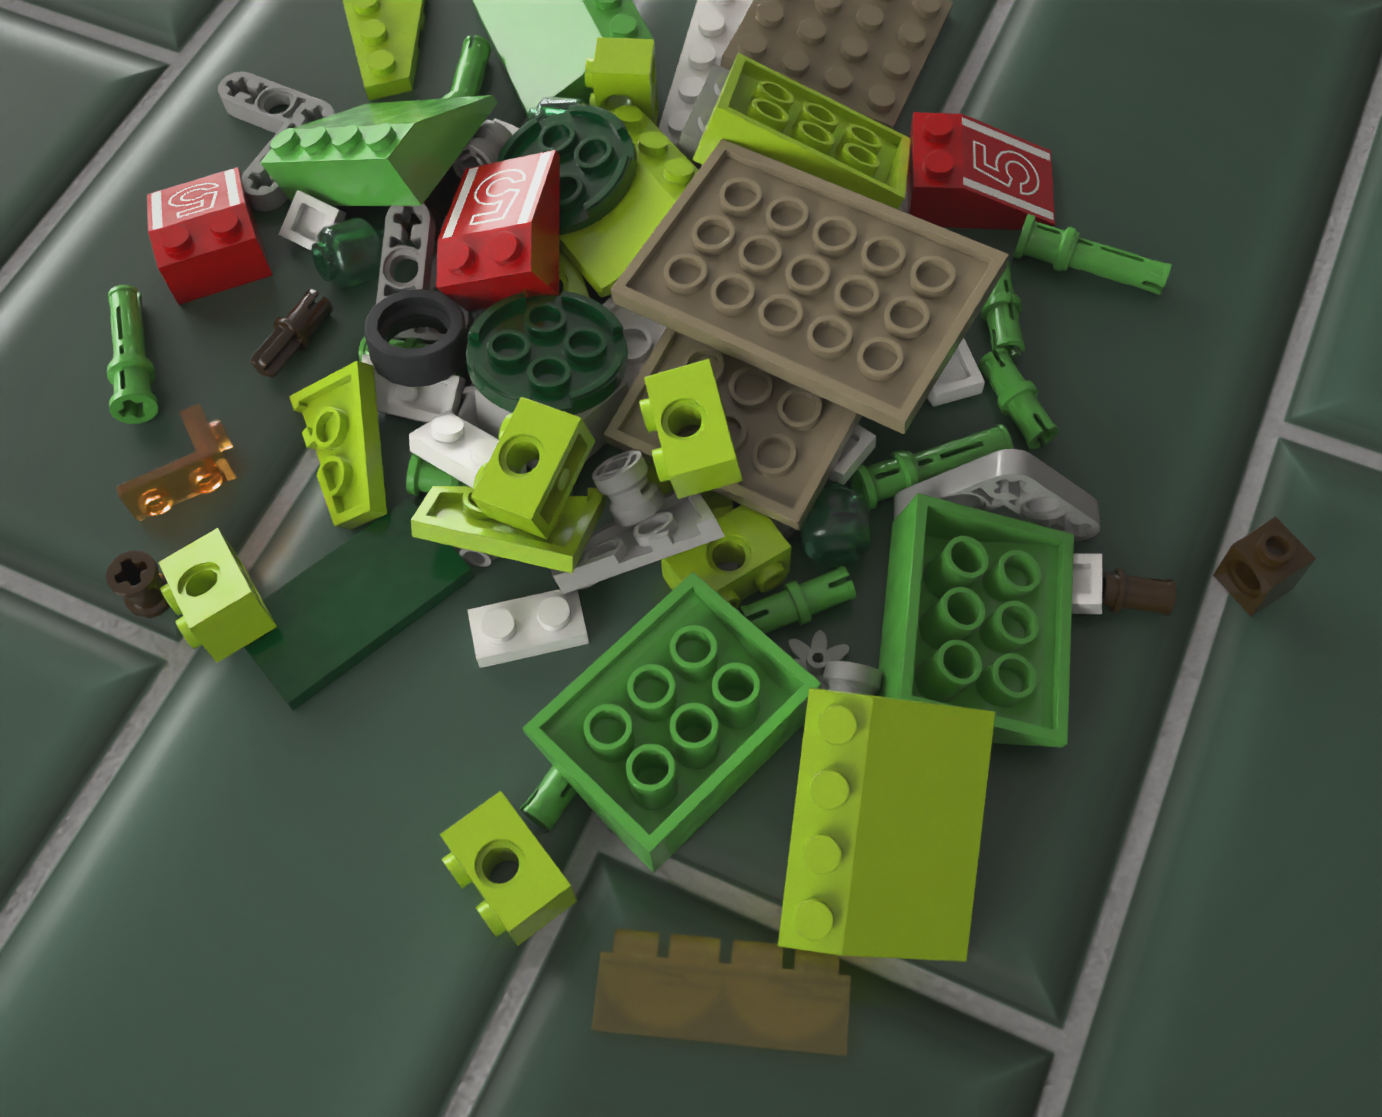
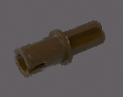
[250,289,333,378]

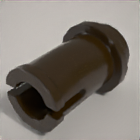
[1102,568,1176,616]

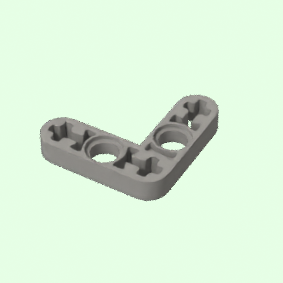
[218,72,335,212]
[376,203,487,345]
[894,449,1100,541]

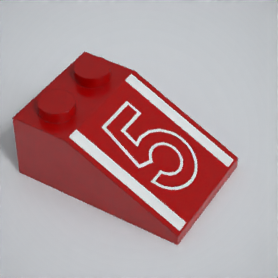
[907,112,1055,230]
[436,150,560,311]
[147,167,273,305]

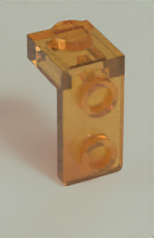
[116,403,237,520]

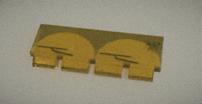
[591,928,851,1056]

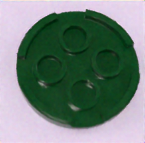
[497,105,637,235]
[466,291,628,415]

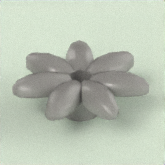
[789,630,849,689]

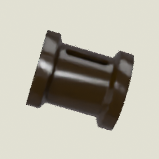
[106,550,170,618]

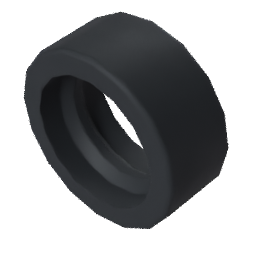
[365,289,468,387]

